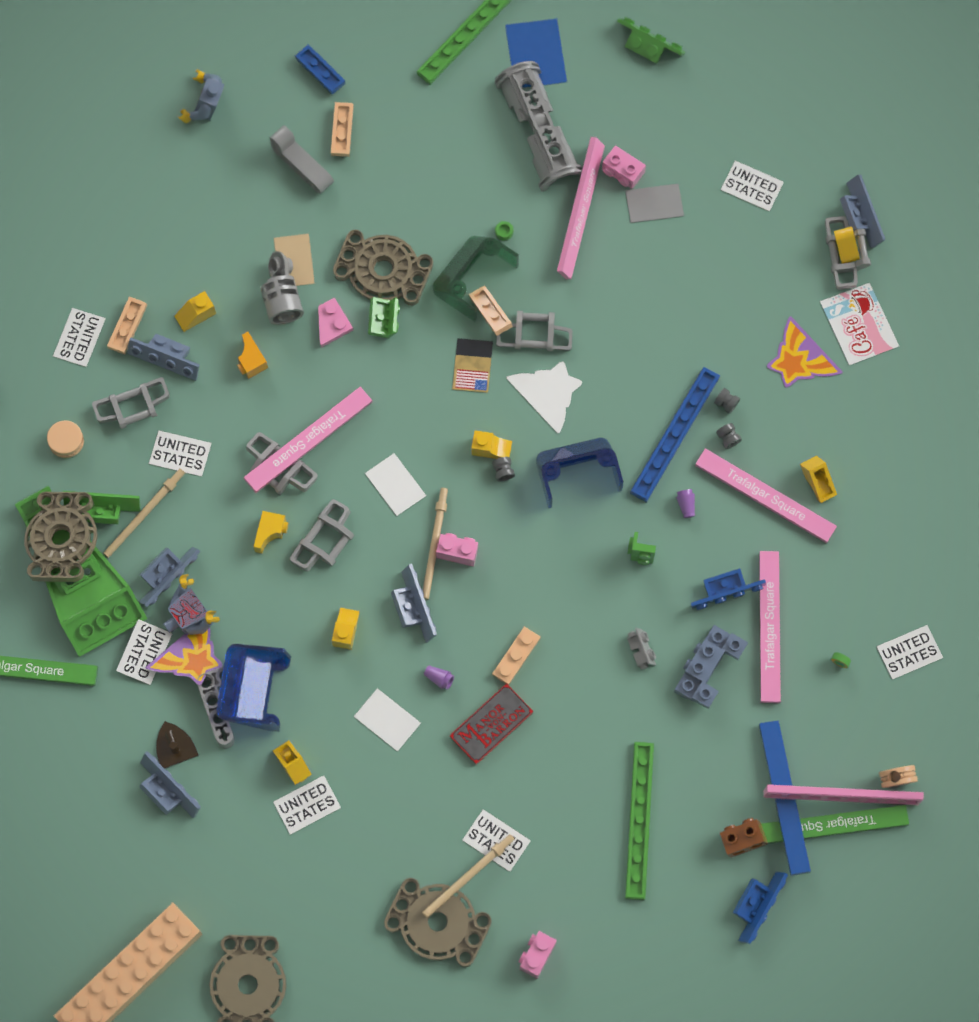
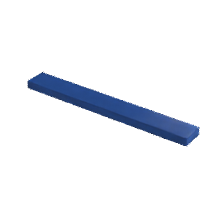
[630,367,720,503]
[759,720,811,876]

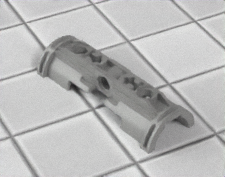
[494,61,583,192]

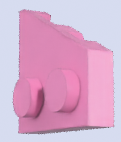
[318,297,353,347]

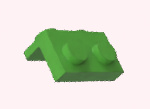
[368,297,400,339]
[627,532,656,565]

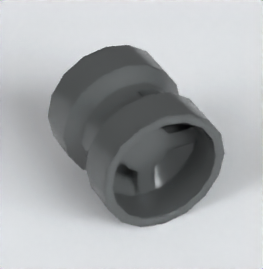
[714,388,740,414]
[716,423,742,449]
[492,457,515,482]

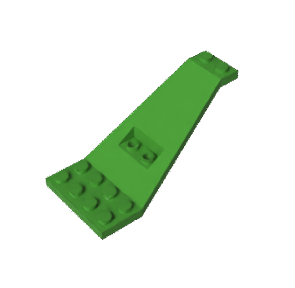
[15,485,148,657]

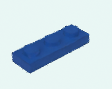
[295,44,346,95]

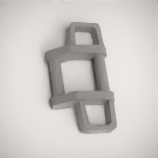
[825,216,871,290]
[497,311,573,351]
[92,377,170,429]
[246,432,318,495]
[290,499,355,571]

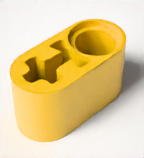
[834,226,860,264]

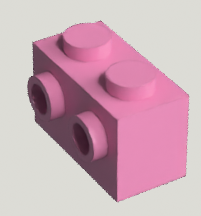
[602,145,646,189]
[436,533,478,567]
[519,931,557,979]

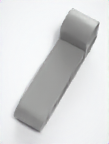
[270,125,334,194]
[197,667,235,749]

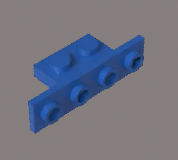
[691,568,766,610]
[733,872,788,944]

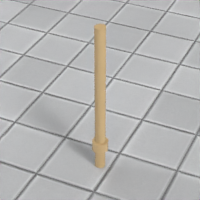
[103,468,185,558]
[423,488,448,600]
[422,834,515,918]

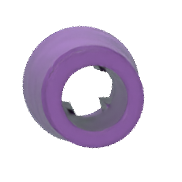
[676,489,695,518]
[424,665,454,689]

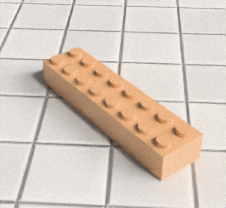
[54,903,203,1022]

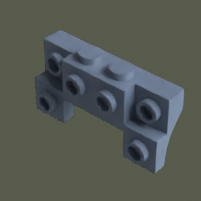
[674,625,748,709]

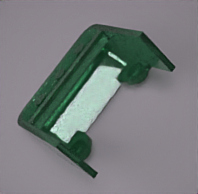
[433,236,519,322]

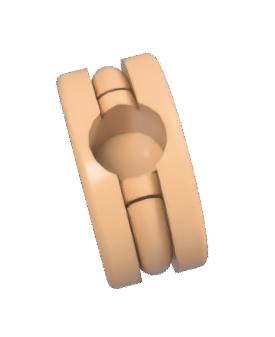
[47,420,84,458]
[879,765,918,788]

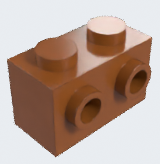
[720,818,768,858]

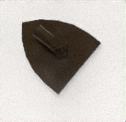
[156,721,199,769]

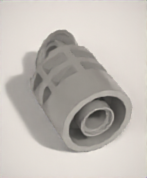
[260,251,304,325]

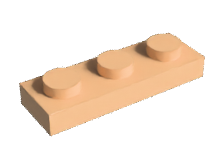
[331,102,354,157]
[469,285,513,336]
[107,297,147,355]
[492,626,541,685]

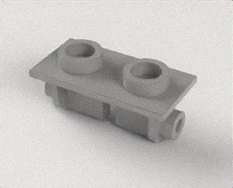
[627,628,656,670]

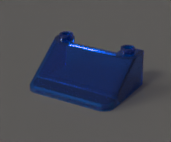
[216,644,291,732]

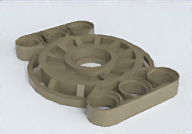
[333,230,433,306]
[24,492,97,582]
[384,878,492,967]
[210,935,286,1022]

